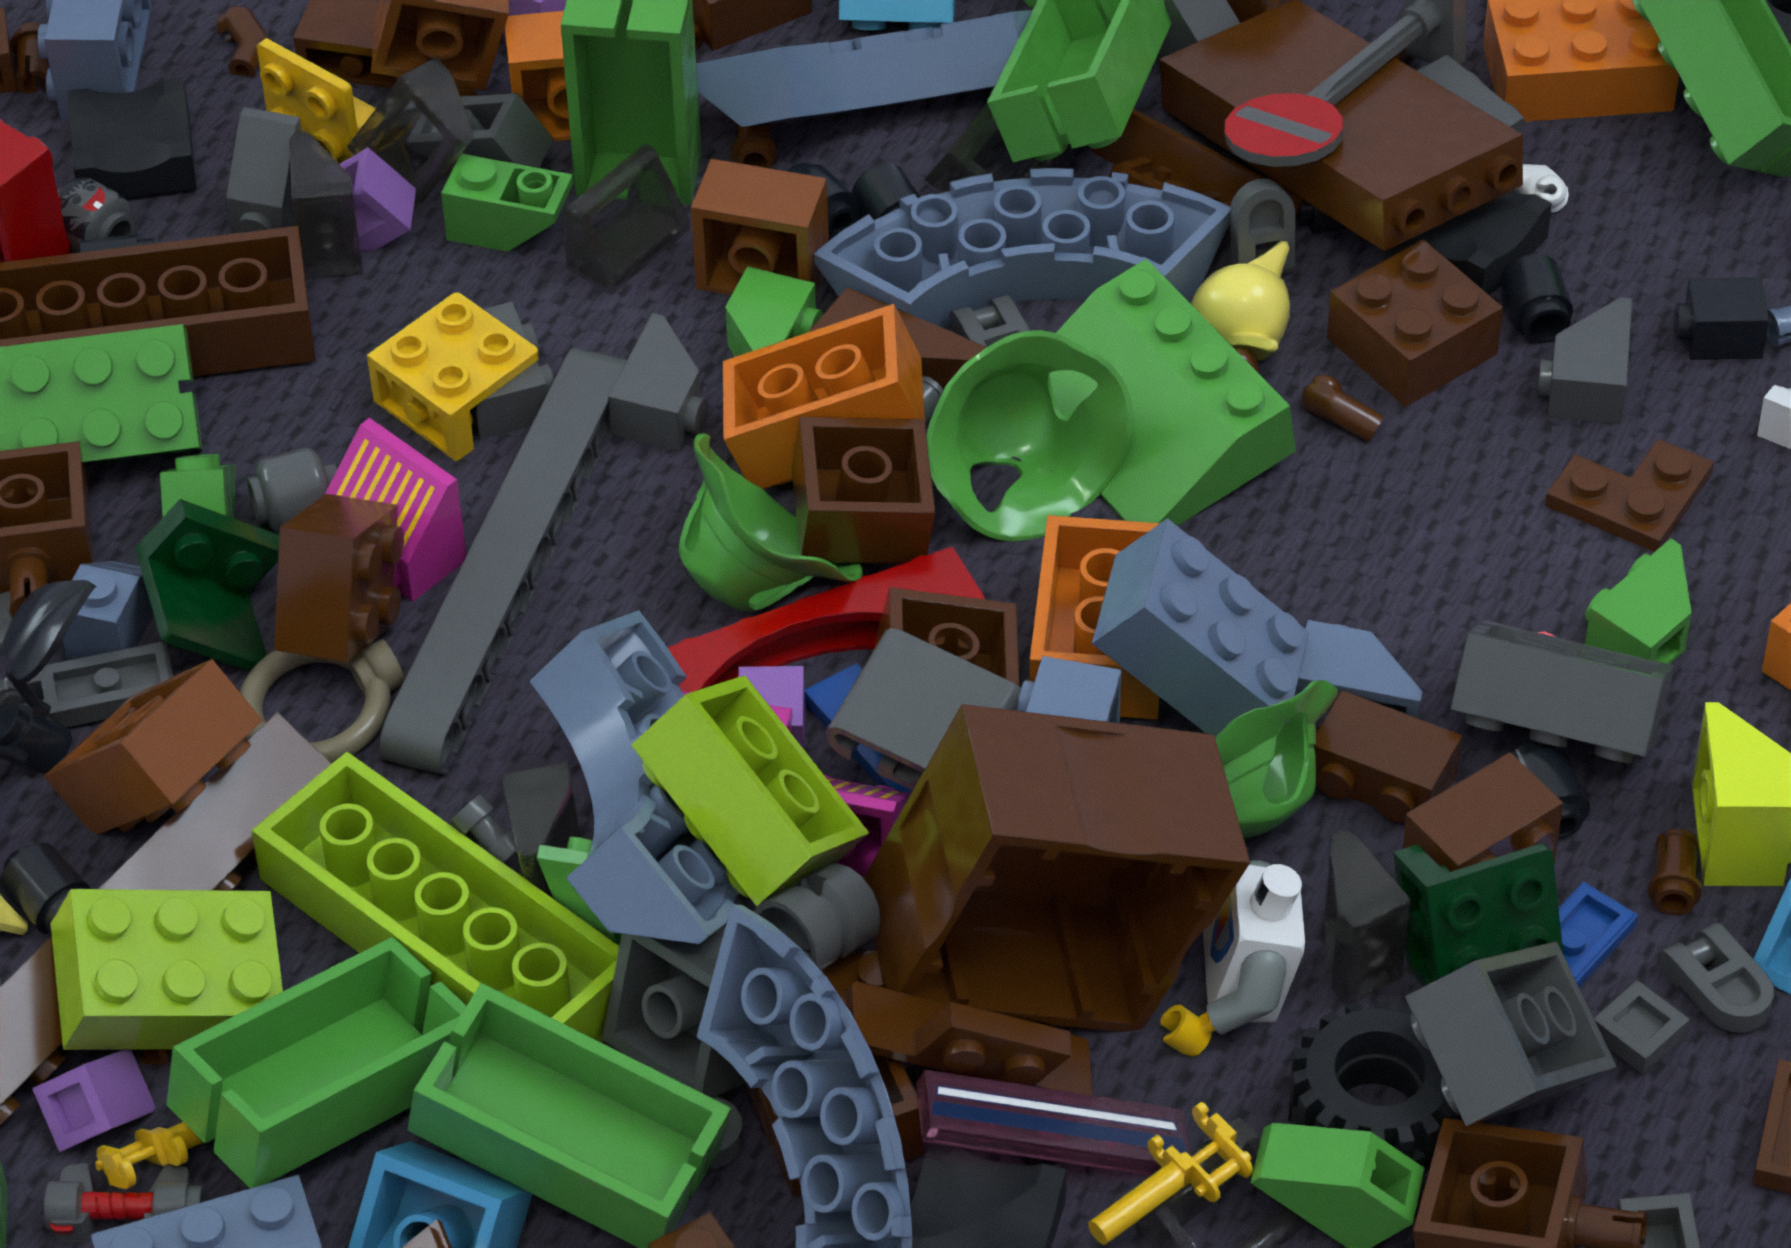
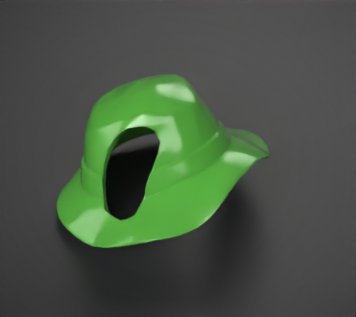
[926,330,1133,542]
[678,433,863,612]
[1215,680,1338,839]

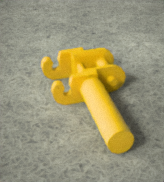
[1088,1102,1253,1245]
[95,1122,204,1189]

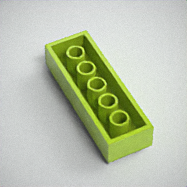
[251,752,620,1043]

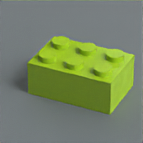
[631,675,869,907]
[50,889,283,1050]

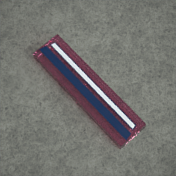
[916,1070,1190,1176]

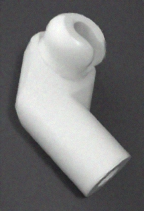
[1512,164,1569,213]

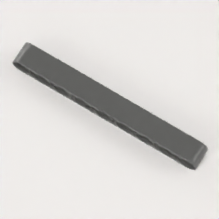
[380,347,628,776]

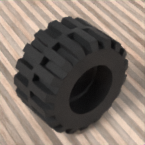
[1288,1001,1463,1183]

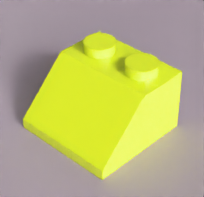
[1691,702,1791,886]

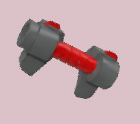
[44,1163,206,1242]

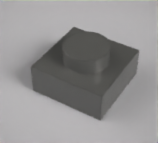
[1594,980,1690,1074]

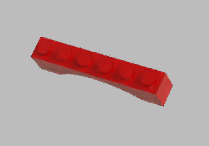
[667,546,985,692]

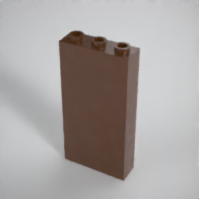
[1160,0,1523,251]

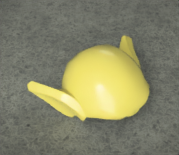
[1191,241,1290,361]

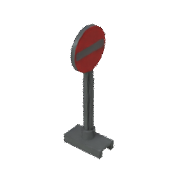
[1225,0,1466,167]

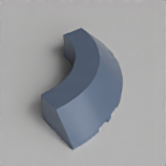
[696,10,1033,127]
[814,168,1231,328]
[529,610,740,944]
[696,905,912,1248]

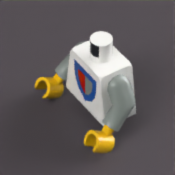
[1160,860,1305,1057]

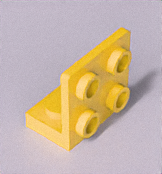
[257,38,401,164]
[367,292,539,462]

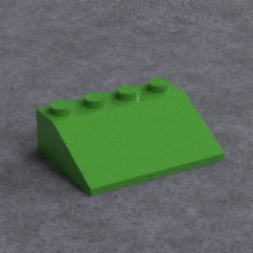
[1050,259,1296,526]

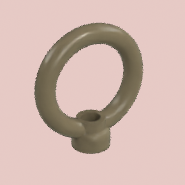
[240,639,405,764]

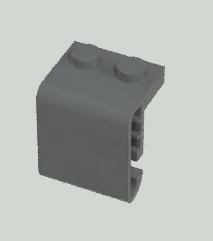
[825,628,1021,790]

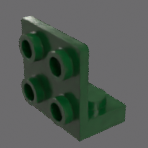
[135,499,280,671]
[1393,843,1564,986]

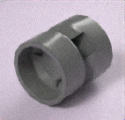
[753,863,881,971]

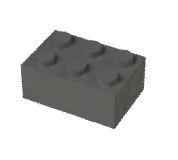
[1451,620,1674,763]
[1405,941,1617,1126]

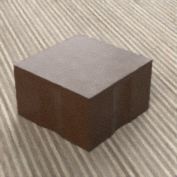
[864,704,1250,1032]

